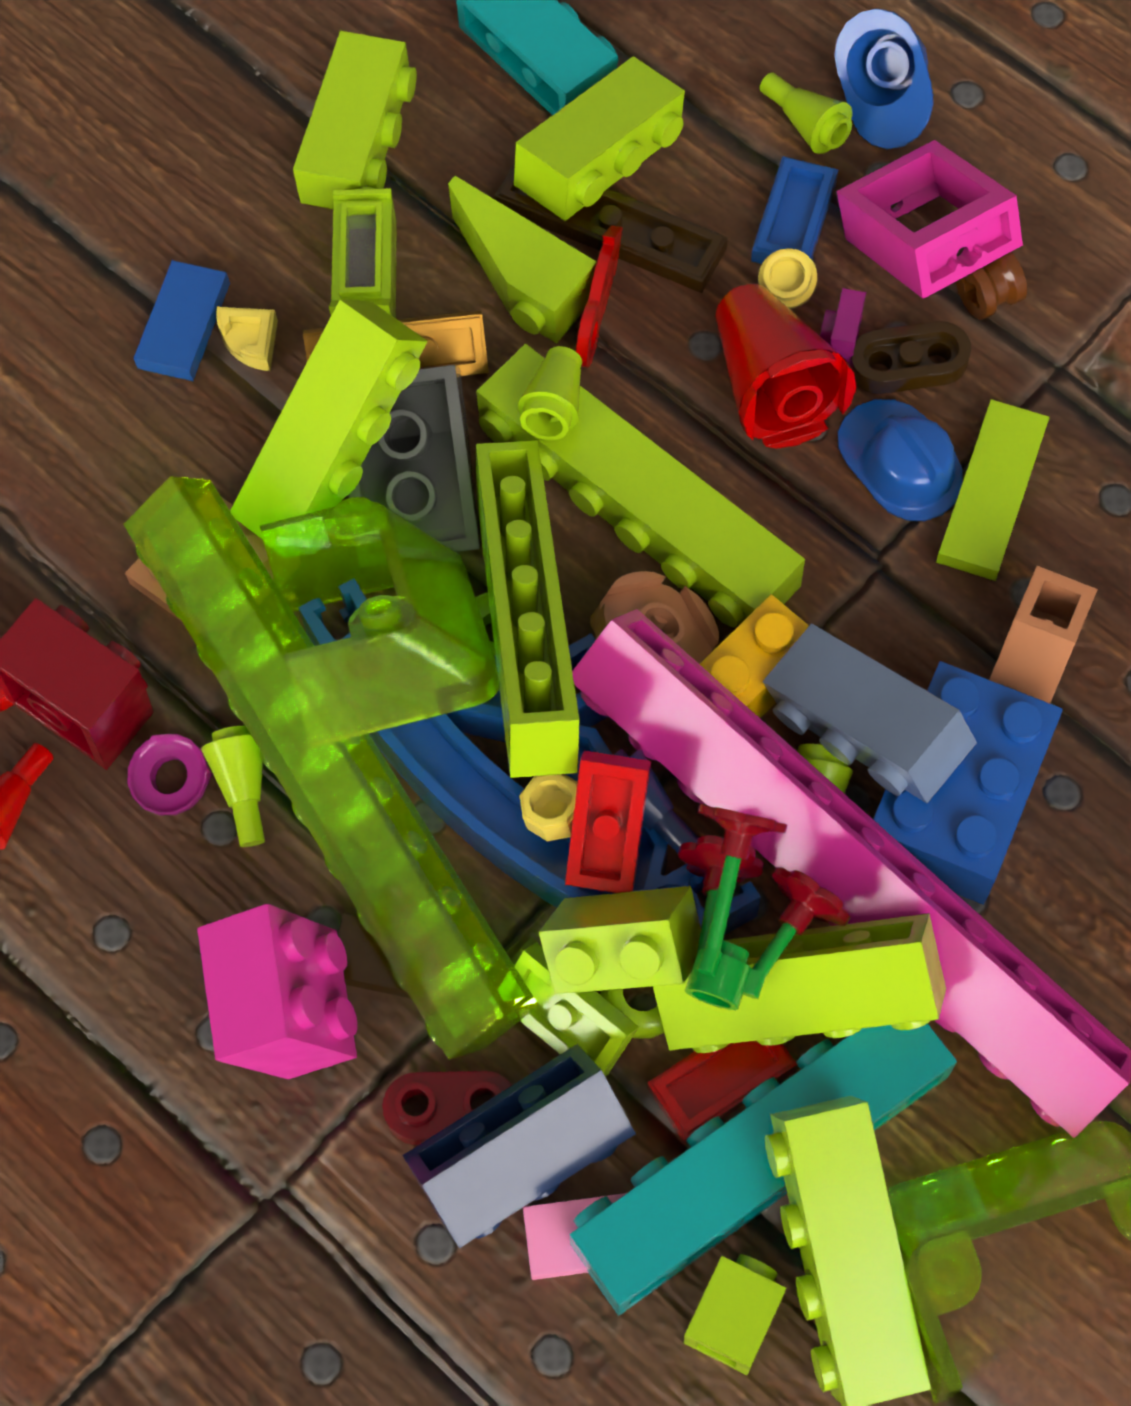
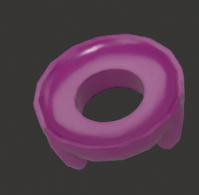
[127,734,213,816]

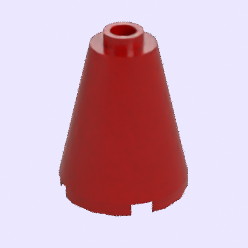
[715,284,856,449]

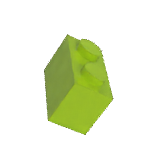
[539,886,701,994]

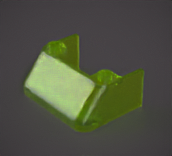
[260,497,500,748]
[887,1121,1131,1404]

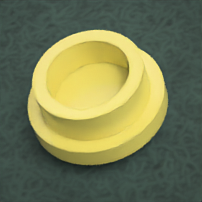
[758,248,818,309]

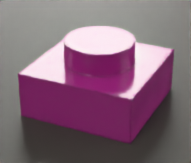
[820,288,866,365]

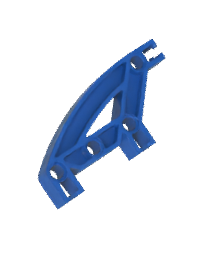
[298,578,761,935]

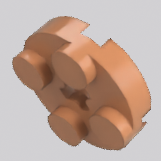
[590,571,719,664]

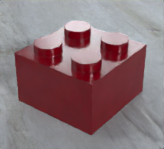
[0,598,154,770]

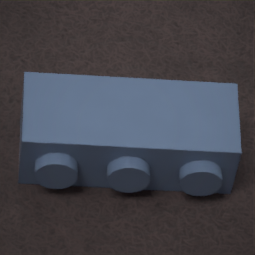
[762,623,977,803]

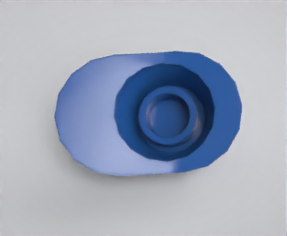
[834,8,934,149]
[838,400,963,521]

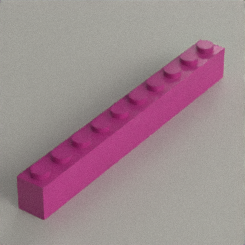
[572,609,1131,1138]

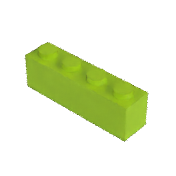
[229,299,428,555]
[653,914,946,1053]
[765,1096,931,1406]

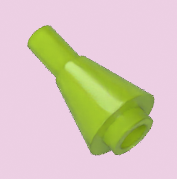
[760,73,852,154]
[201,726,265,847]

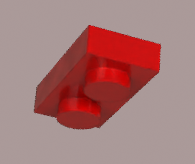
[565,750,651,893]

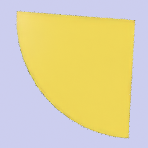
[216,307,278,371]

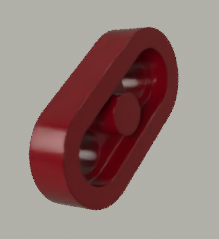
[382,1071,512,1145]

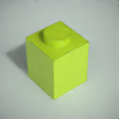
[684,1254,786,1375]

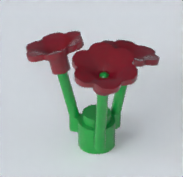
[678,804,850,1010]

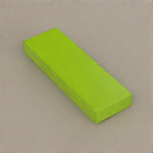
[936,399,1049,581]

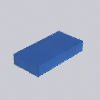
[751,156,838,264]
[134,260,230,381]

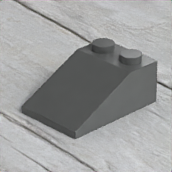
[348,365,480,565]

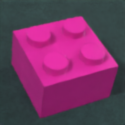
[197,904,358,1079]

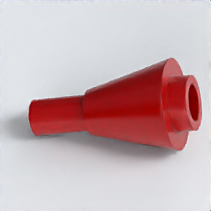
[0,743,54,850]

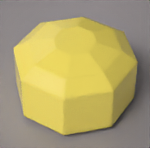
[519,774,578,842]

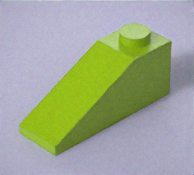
[448,176,597,344]

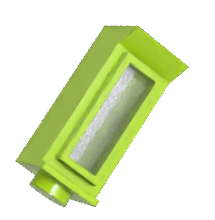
[329,186,397,318]

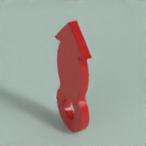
[576,225,623,368]

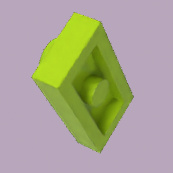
[494,943,639,1077]

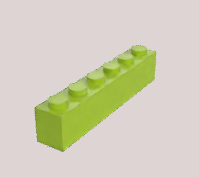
[476,343,805,628]
[476,440,579,778]

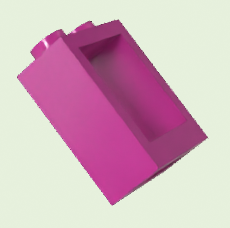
[837,140,1023,299]

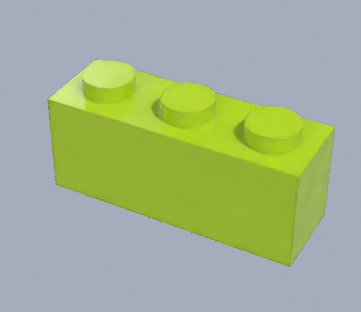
[293,31,417,209]
[514,56,685,221]

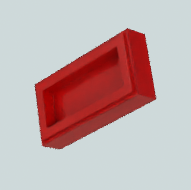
[647,1040,797,1144]

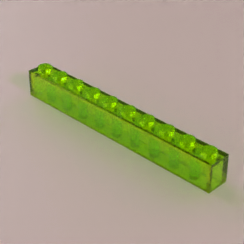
[123,476,539,1059]

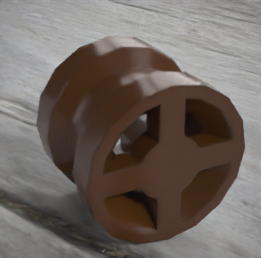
[955,252,1027,320]

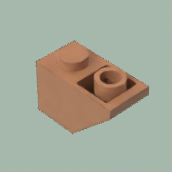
[989,566,1098,703]

